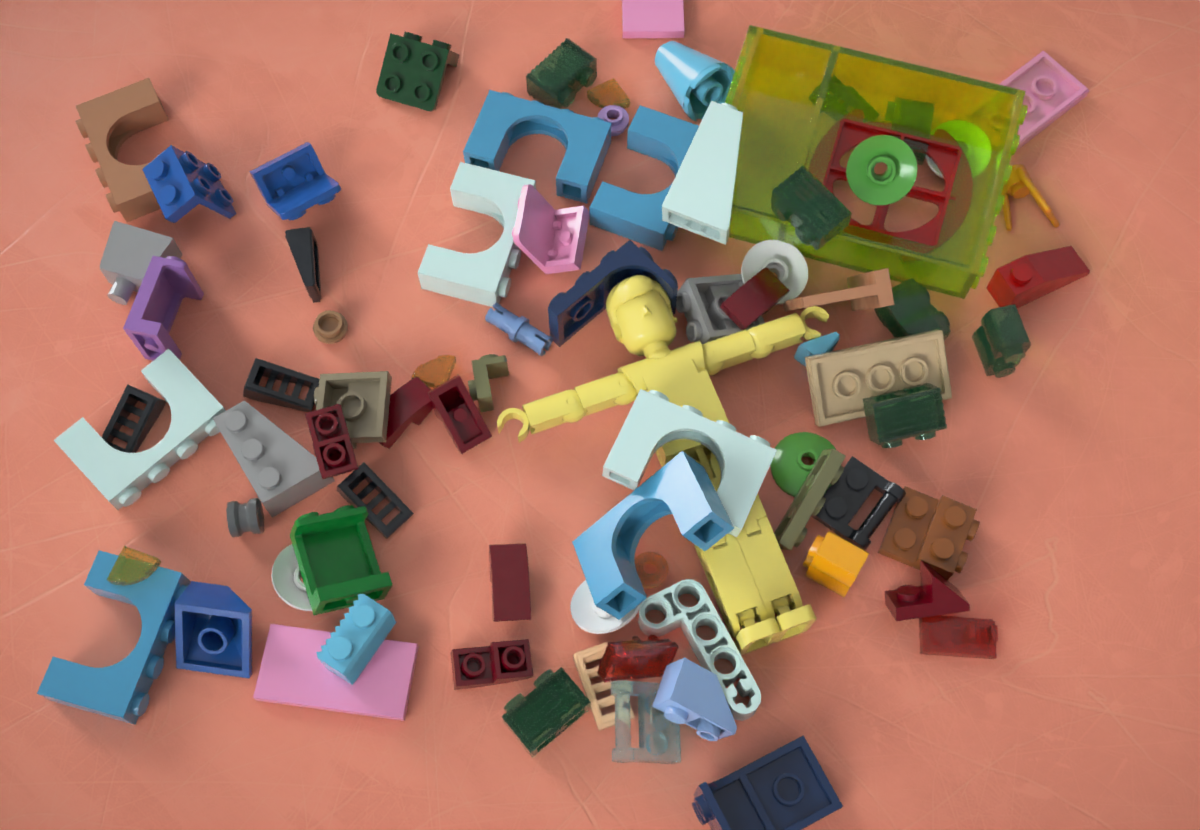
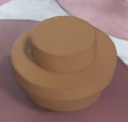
[313,310,348,344]

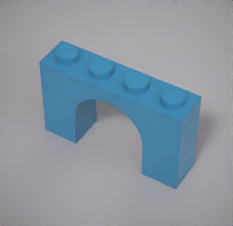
[463,90,612,204]
[589,105,699,251]
[572,451,734,620]
[37,550,191,725]

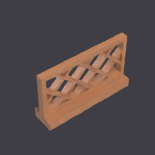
[783,268,894,311]

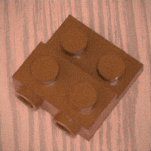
[878,486,980,580]

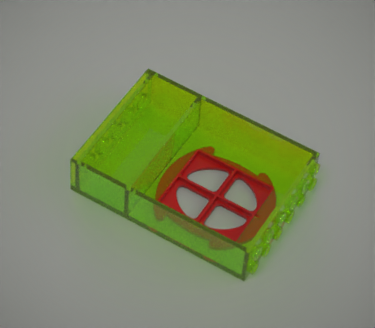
[725,25,1028,299]

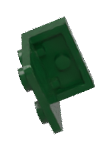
[376,31,459,112]

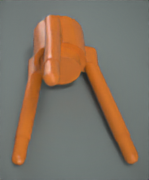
[997,164,1060,231]

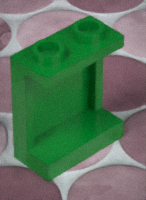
[290,505,392,615]

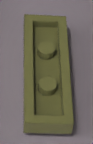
[774,448,846,550]

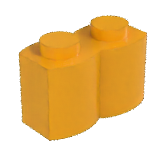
[802,531,869,597]

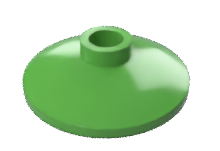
[846,135,918,205]
[770,432,836,497]

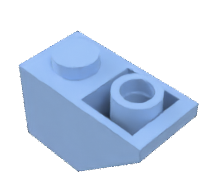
[652,657,737,741]

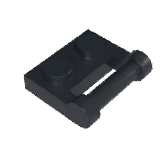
[811,456,906,550]

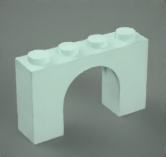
[417,162,536,307]
[54,349,226,510]
[602,389,777,537]

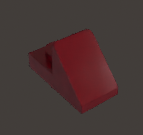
[427,375,492,454]
[885,561,970,621]

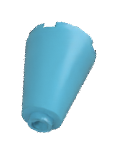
[655,41,738,121]

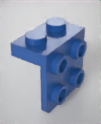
[250,142,341,220]
[142,145,236,223]

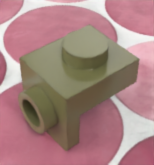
[468,354,509,412]

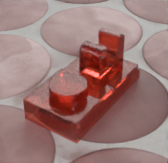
[919,615,998,659]
[597,635,679,683]

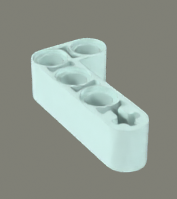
[638,579,761,721]

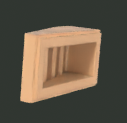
[573,642,635,731]

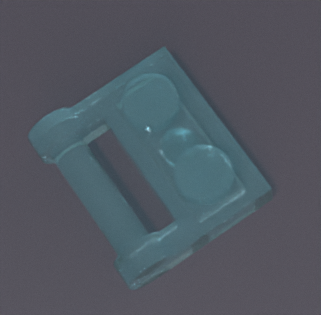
[611,680,681,764]

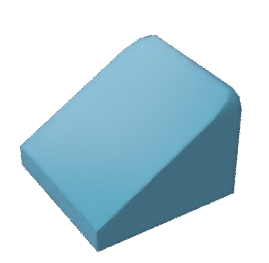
[794,332,840,367]

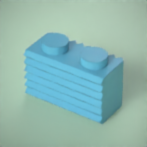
[316,594,396,685]

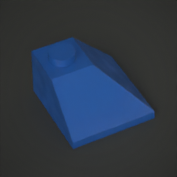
[174,581,252,678]

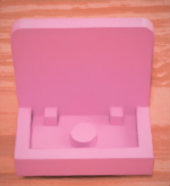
[512,184,590,274]

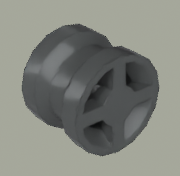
[226,498,264,537]

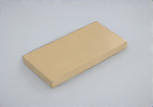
[805,329,952,427]

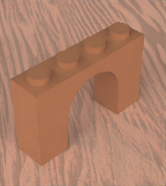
[75,78,169,222]

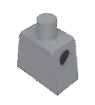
[100,221,182,305]

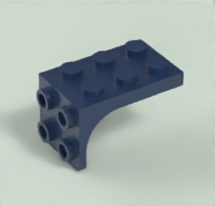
[548,240,678,347]
[691,735,843,830]

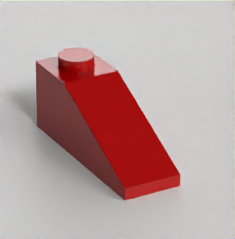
[986,246,1090,315]

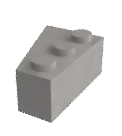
[213,400,335,517]

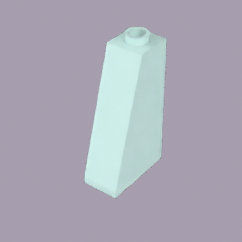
[662,101,743,245]

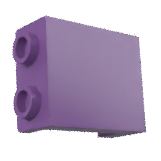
[123,256,204,361]

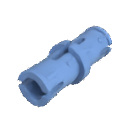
[485,303,553,356]

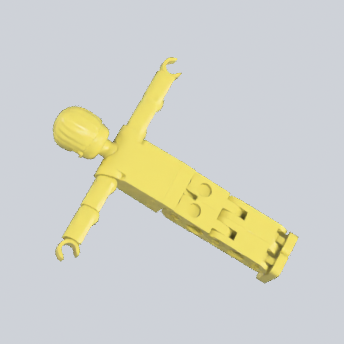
[497,275,829,655]

